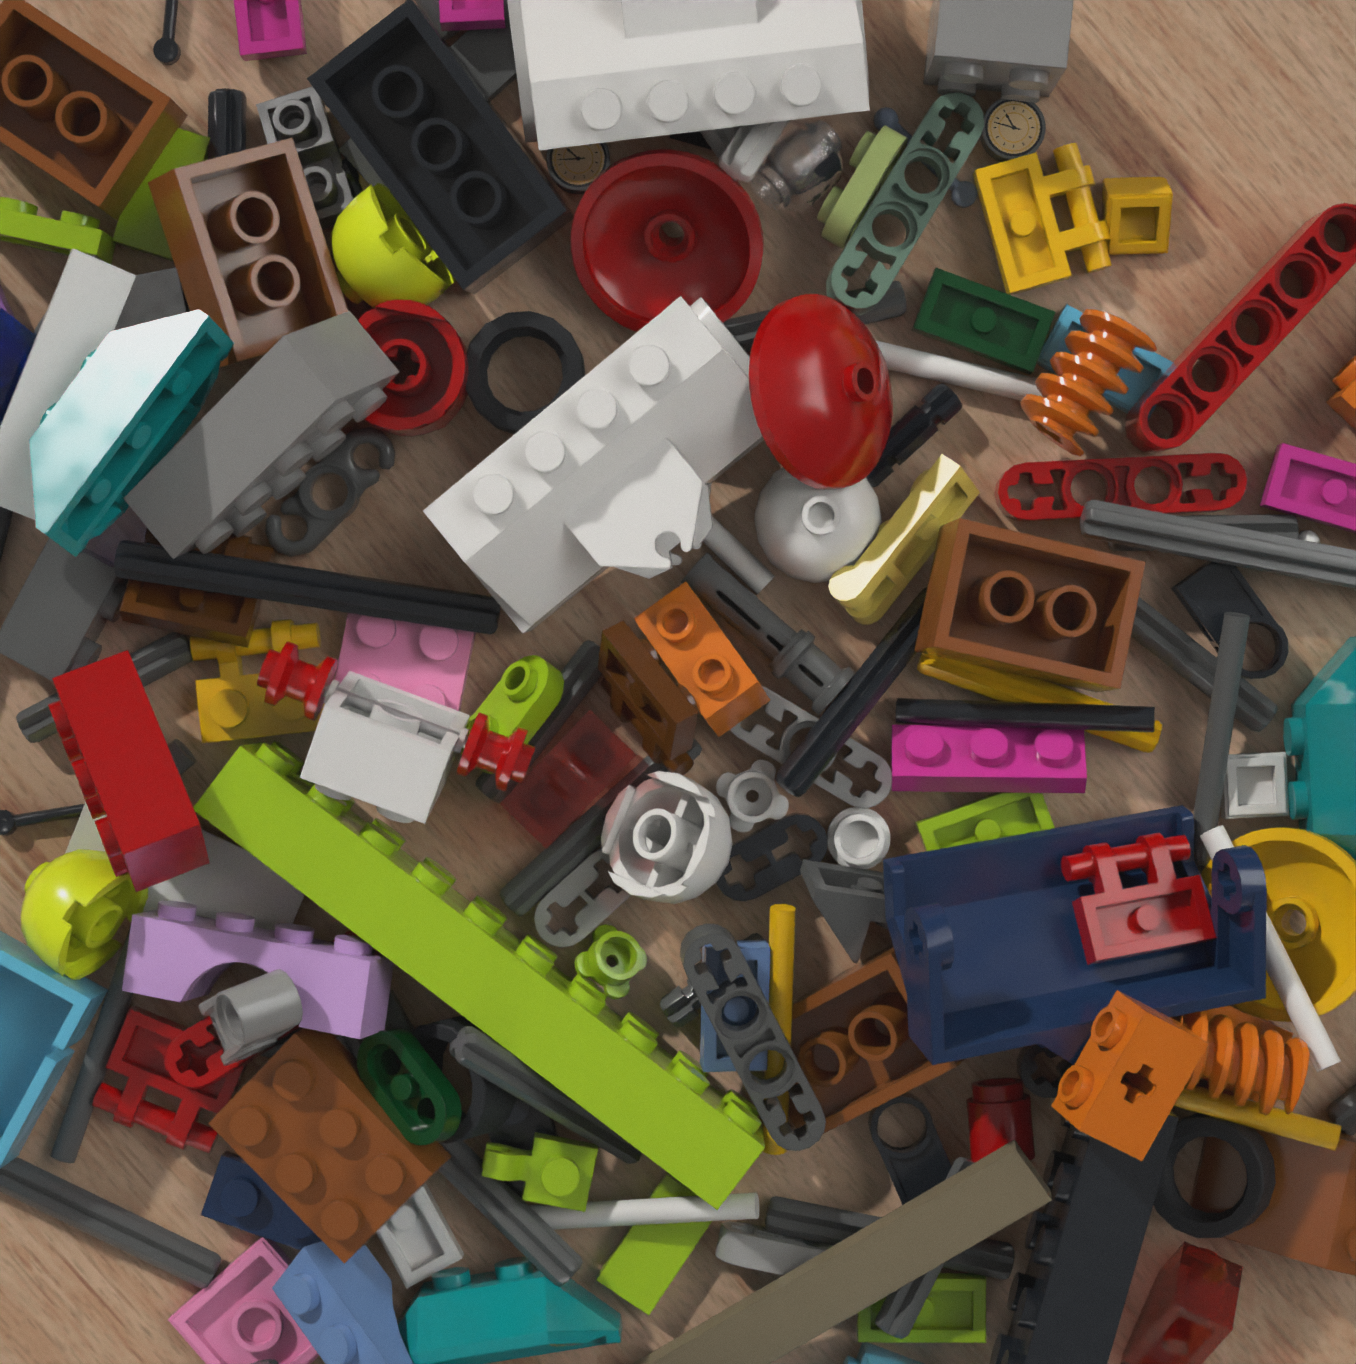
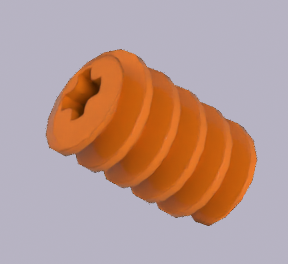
[1020,309,1157,457]
[1172,1010,1310,1115]

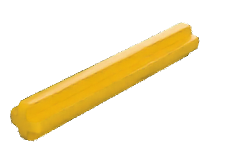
[917,653,1162,753]

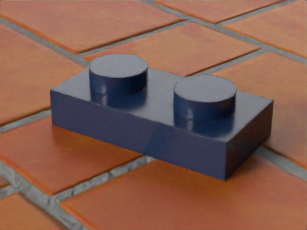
[201,1151,322,1250]

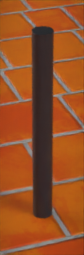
[896,698,1155,732]

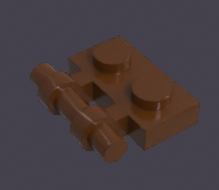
[119,528,275,648]
[598,620,698,775]

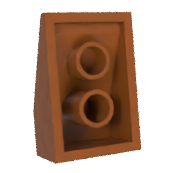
[762,945,965,1134]
[1189,1129,1356,1276]

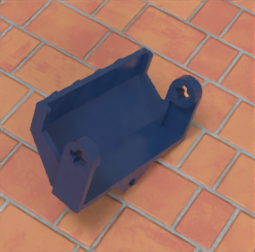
[883,805,1267,1065]

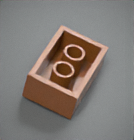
[0,0,188,221]
[148,137,348,368]
[915,518,1146,692]
[208,1028,452,1264]

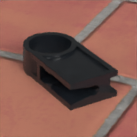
[1171,561,1289,679]
[868,1092,952,1205]

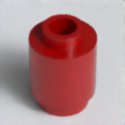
[966,1078,1035,1162]

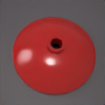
[570,149,764,332]
[749,294,893,490]

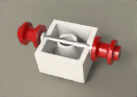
[257,641,536,824]

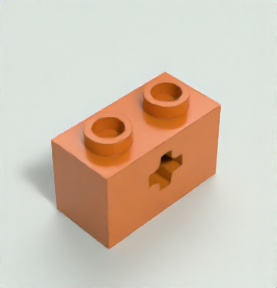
[634,581,770,737]
[1051,990,1209,1161]

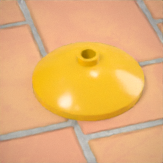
[1201,827,1356,1022]

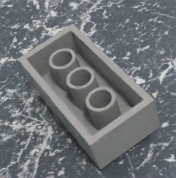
[123,311,399,559]

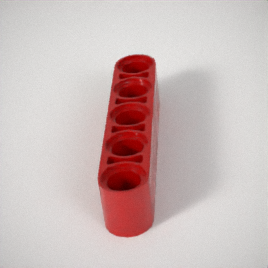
[1125,203,1356,454]

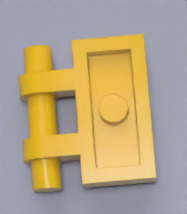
[972,143,1112,295]
[190,619,325,743]

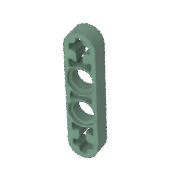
[826,92,984,315]

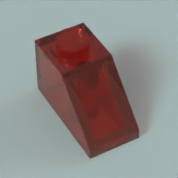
[1121,1241,1243,1364]

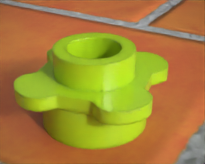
[575,924,647,999]

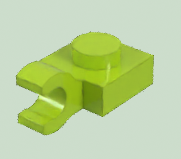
[481,1132,598,1212]

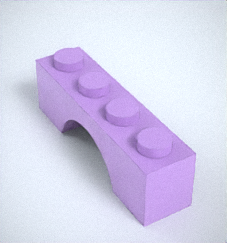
[122,901,394,1039]

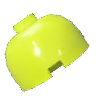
[331,183,456,307]
[21,849,148,980]

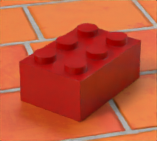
[48,650,210,892]

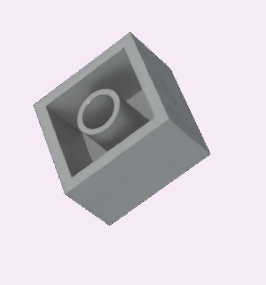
[923,0,1073,103]

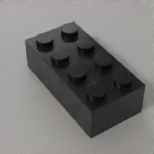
[307,0,574,294]

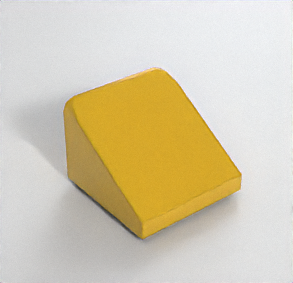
[1102,177,1173,255]

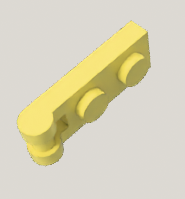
[829,454,980,625]

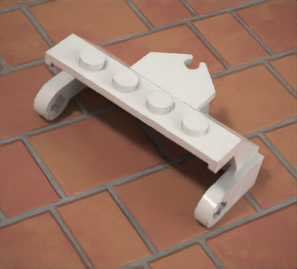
[507,0,870,150]
[423,296,764,633]

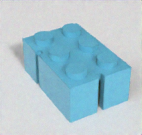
[0,931,108,1169]

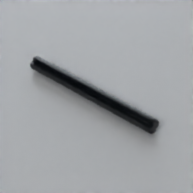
[114,540,501,634]

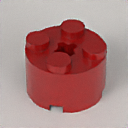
[357,300,468,437]

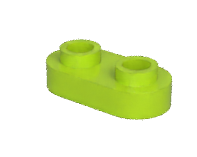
[460,655,564,774]

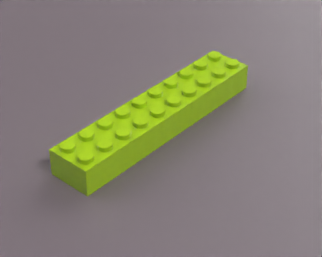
[193,741,765,1210]

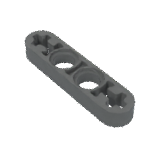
[680,924,826,1151]

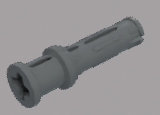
[681,553,856,715]

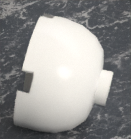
[754,467,882,583]
[601,771,733,904]

